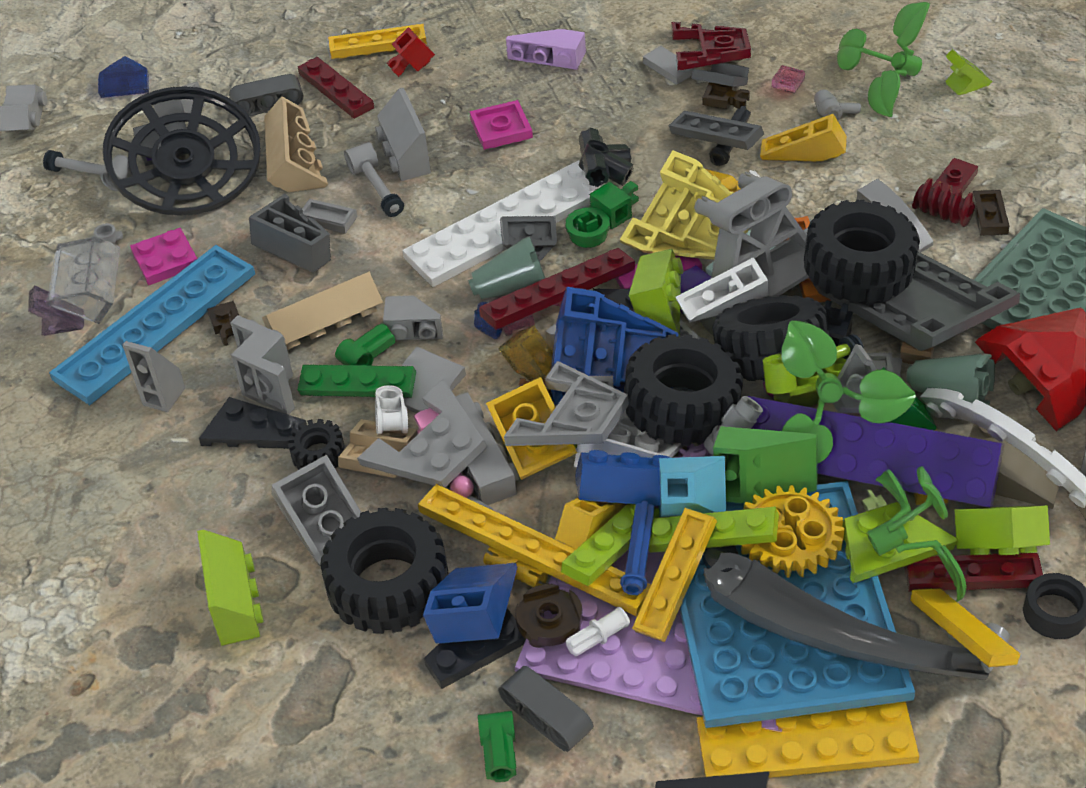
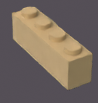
[264,96,328,192]
[262,271,383,350]

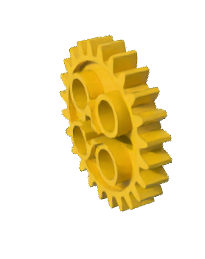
[741,485,845,578]

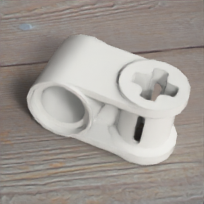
[375,385,408,435]

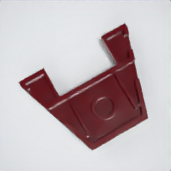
[671,22,751,70]

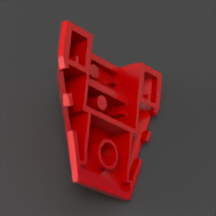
[975,307,1086,432]

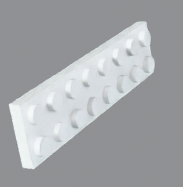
[402,160,606,287]

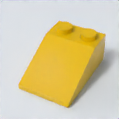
[486,377,577,480]

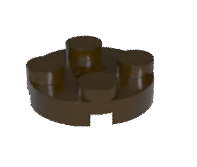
[515,584,583,648]

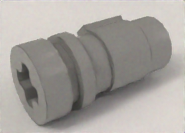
[704,396,763,456]

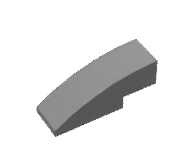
[857,179,934,253]

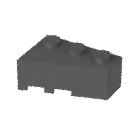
[249,194,331,273]

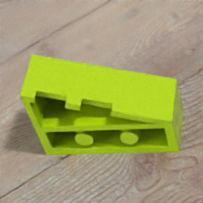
[629,249,683,337]

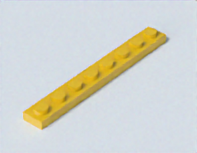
[418,484,651,617]

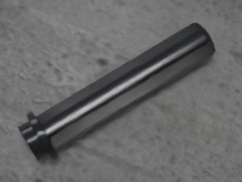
[709,106,751,166]

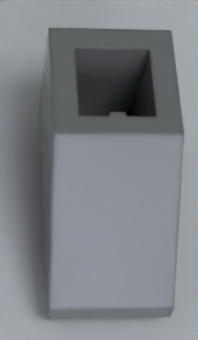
[383,296,443,340]

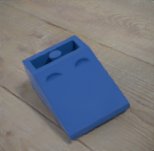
[423,563,518,644]

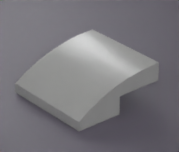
[402,347,466,413]

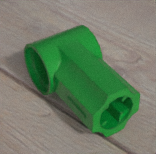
[335,323,395,366]
[478,711,516,782]

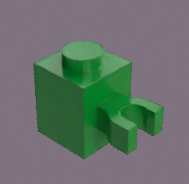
[589,181,639,230]

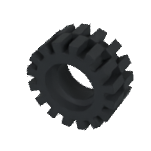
[288,419,345,470]

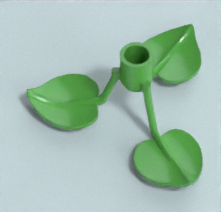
[837,2,930,117]
[781,320,916,464]
[867,466,966,602]

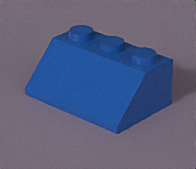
[575,450,671,506]

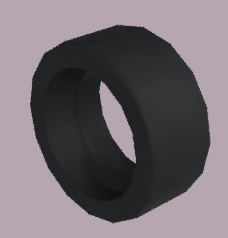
[1023,573,1086,639]

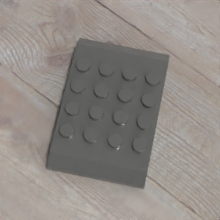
[811,252,1020,351]

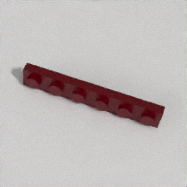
[479,248,635,330]

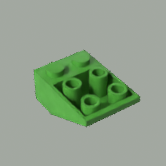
[713,426,817,503]

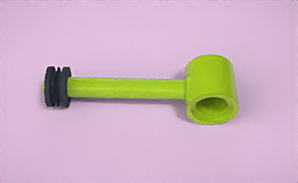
[763,334,864,394]

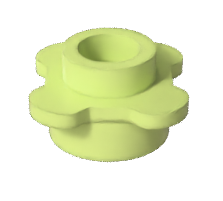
[861,489,887,511]

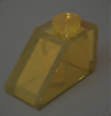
[498,325,553,381]

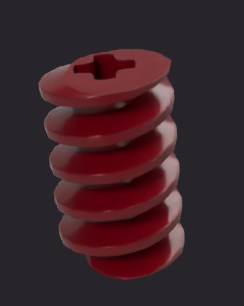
[912,178,975,227]

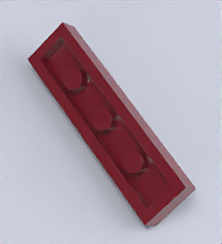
[298,56,374,119]
[904,553,1043,592]

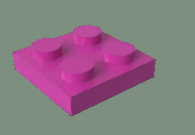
[469,100,533,150]
[130,227,197,286]

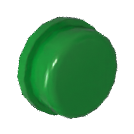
[565,207,610,248]

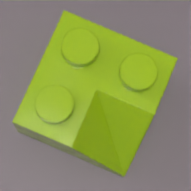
[954,505,1050,555]

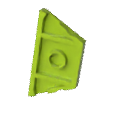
[842,502,958,583]

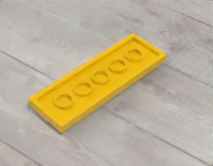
[696,701,920,778]

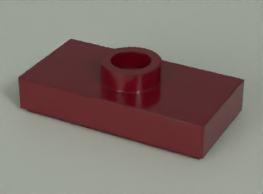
[932,158,979,195]

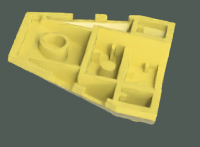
[620,150,749,259]

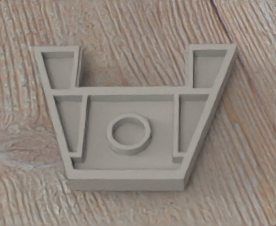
[504,361,629,446]
[357,379,487,488]

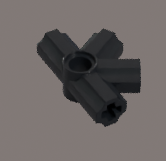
[578,128,634,187]

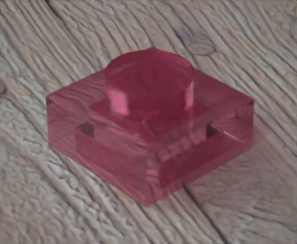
[772,65,805,94]

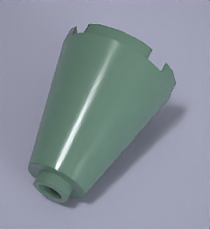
[468,236,545,299]
[906,353,995,405]

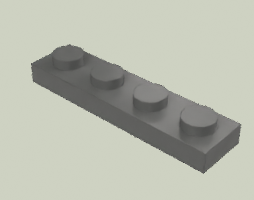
[668,110,764,150]

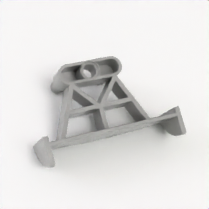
[694,172,809,335]

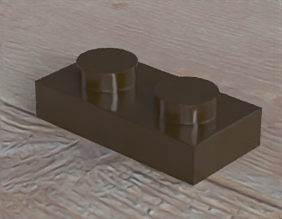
[973,190,1010,236]

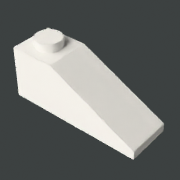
[675,257,769,323]

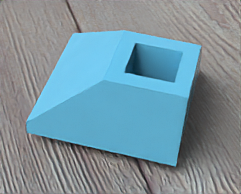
[659,456,726,517]

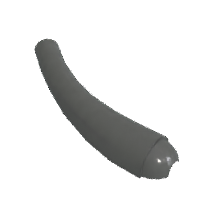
[704,553,989,680]

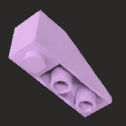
[506,29,586,70]

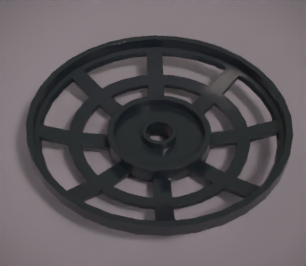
[103,86,261,216]

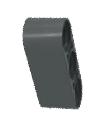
[229,74,304,116]
[498,665,594,752]

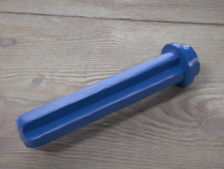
[620,501,655,595]

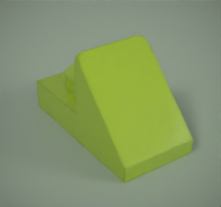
[945,49,993,95]

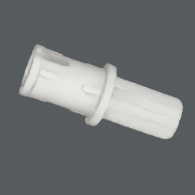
[565,607,630,656]

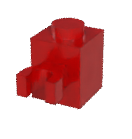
[386,27,435,77]

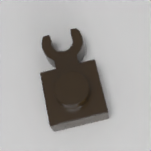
[702,82,750,109]
[207,301,239,346]

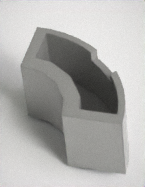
[0,84,47,132]

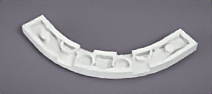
[920,388,1086,508]

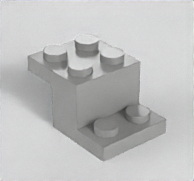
[231,315,295,415]

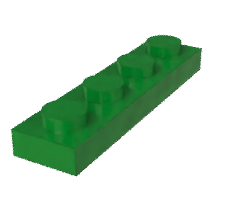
[297,365,416,398]

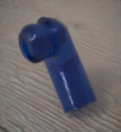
[474,302,503,339]

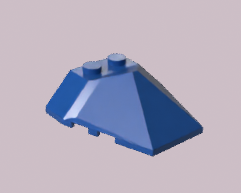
[551,287,679,405]

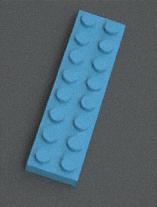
[49,245,255,406]

